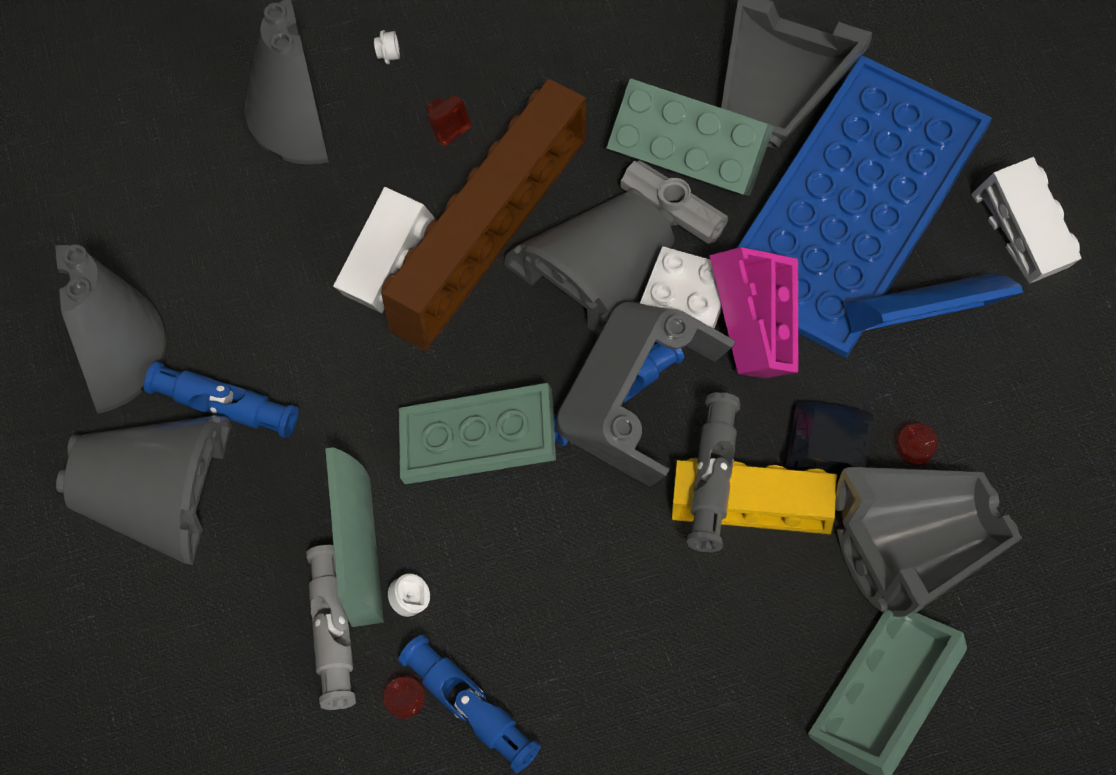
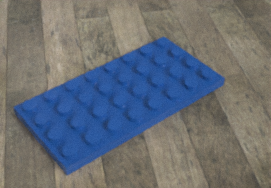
[737,55,992,359]

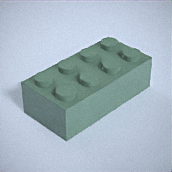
[607,78,774,196]

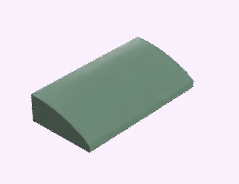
[325,447,384,627]
[808,610,967,775]

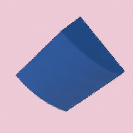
[845,274,1023,333]

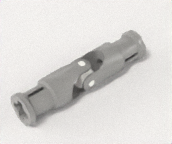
[306,545,356,710]

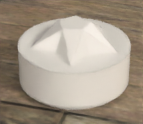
[388,574,430,617]

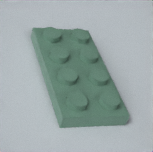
[399,383,556,484]

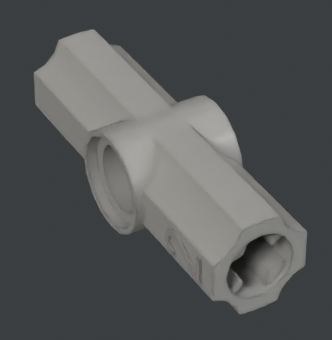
[621,160,728,244]

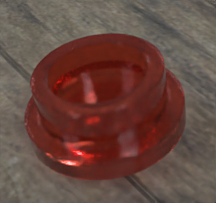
[383,677,425,719]

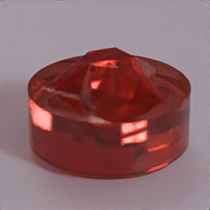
[897,423,938,464]

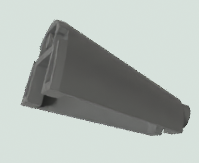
[244,0,329,164]
[721,0,872,149]
[504,188,675,336]
[55,245,166,414]
[56,416,232,565]
[835,467,1022,617]

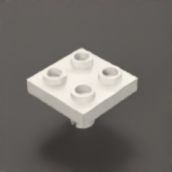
[640,246,722,329]

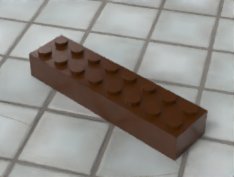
[381,79,587,352]

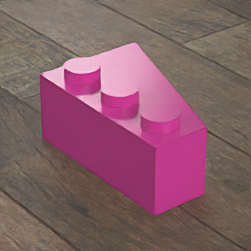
[710,247,798,378]

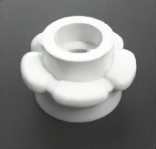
[374,30,400,64]

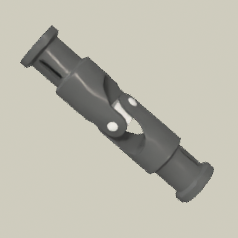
[687,392,741,552]

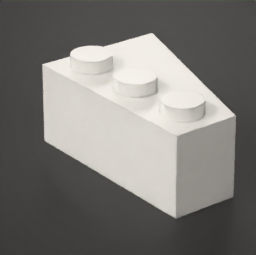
[971,157,1082,284]
[333,187,436,313]

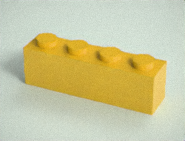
[672,458,837,534]

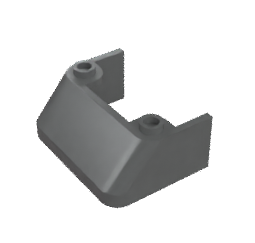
[555,302,735,487]

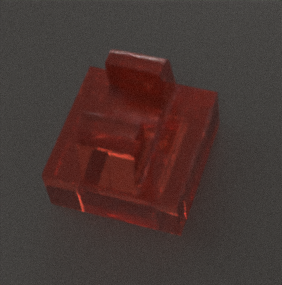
[426,94,472,147]

